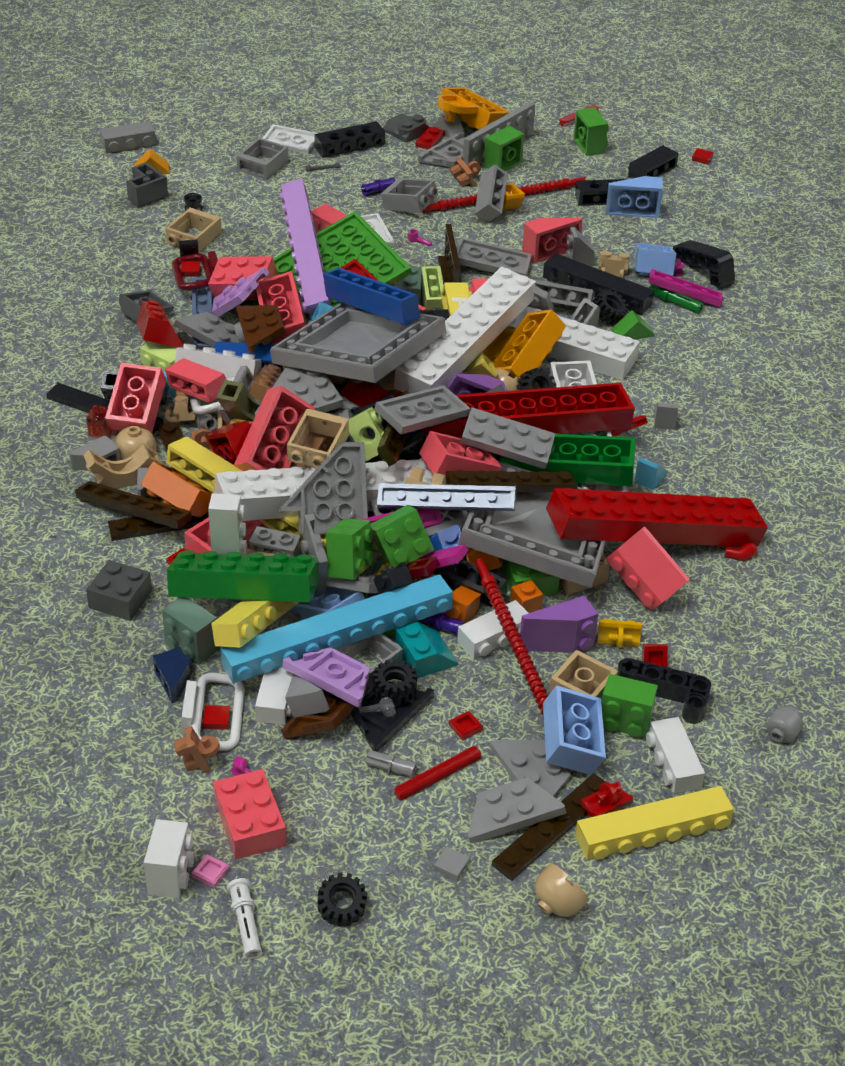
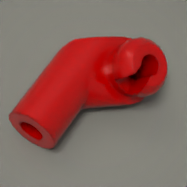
[724,543,757,561]

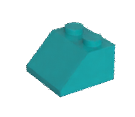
[395,622,459,678]

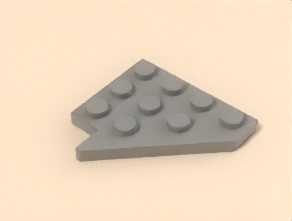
[254,366,344,416]
[279,442,368,535]

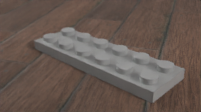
[463,102,535,165]

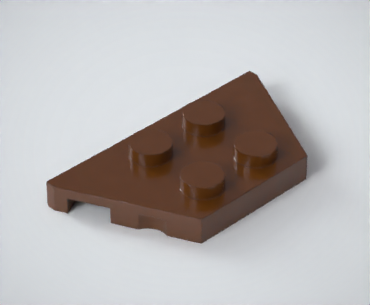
[236,305,286,354]
[281,688,355,739]

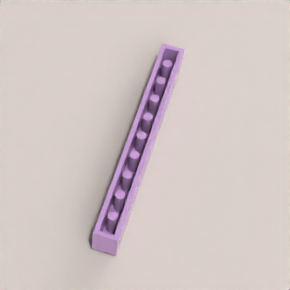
[280,178,332,319]

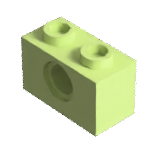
[349,407,385,461]

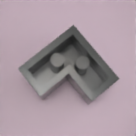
[126,162,168,207]

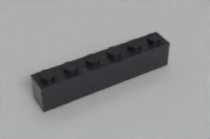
[543,253,654,315]

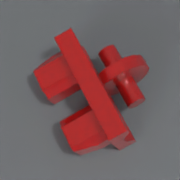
[580,781,634,818]

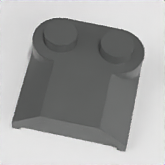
[383,114,430,143]
[118,290,174,323]

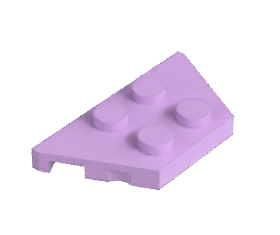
[212,267,270,317]
[282,647,370,707]

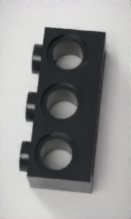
[435,559,508,607]

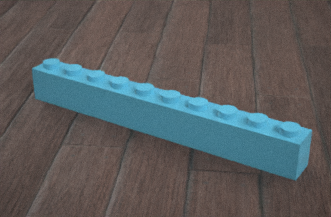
[220,574,453,684]

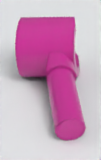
[407,229,432,246]
[673,259,684,276]
[232,756,252,776]

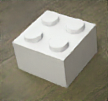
[144,819,195,898]

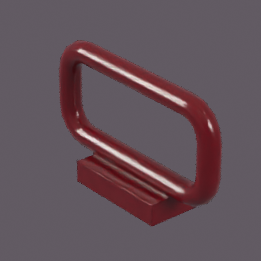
[172,251,218,291]

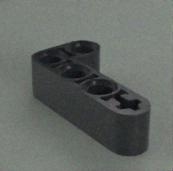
[673,240,735,290]
[617,658,711,724]

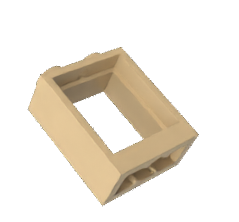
[166,208,222,252]
[287,409,349,468]

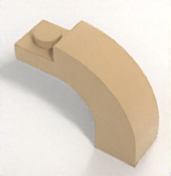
[83,444,164,488]

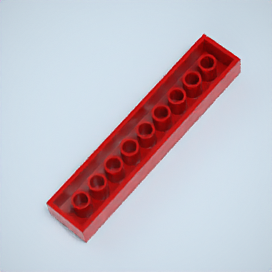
[421,382,635,438]
[546,488,768,547]

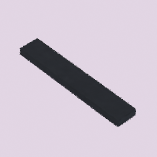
[46,383,164,434]

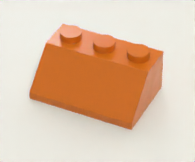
[140,461,213,517]

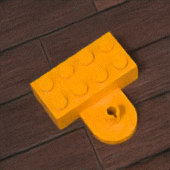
[437,87,510,130]
[482,309,566,379]

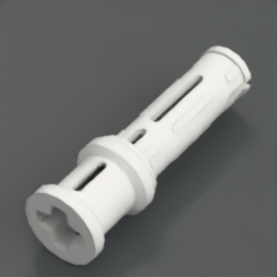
[226,878,262,959]

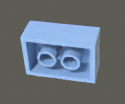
[543,686,606,775]

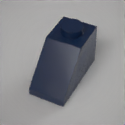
[153,647,192,703]

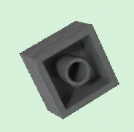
[86,560,152,621]

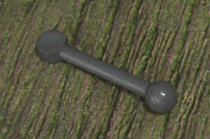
[305,163,341,172]

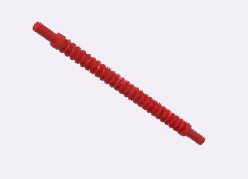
[421,177,586,213]
[475,558,549,719]

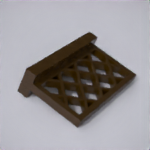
[438,224,462,285]

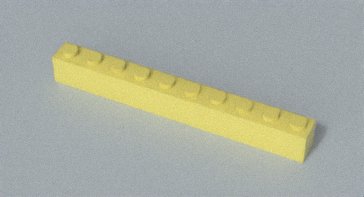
[166,436,327,557]

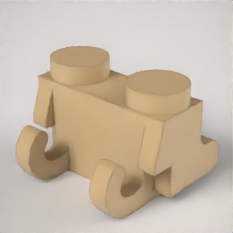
[598,251,630,278]
[165,390,195,422]

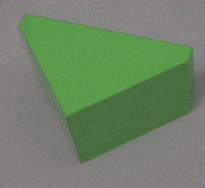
[612,310,655,339]

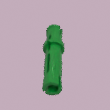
[649,284,704,314]

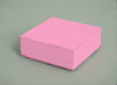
[192,854,229,888]

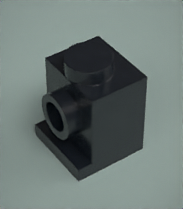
[373,562,414,594]

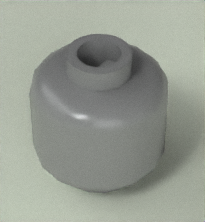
[766,706,804,743]

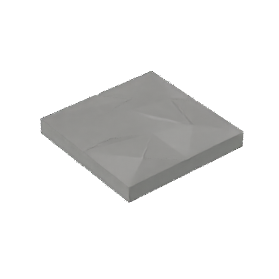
[270,302,446,383]
[458,460,606,588]

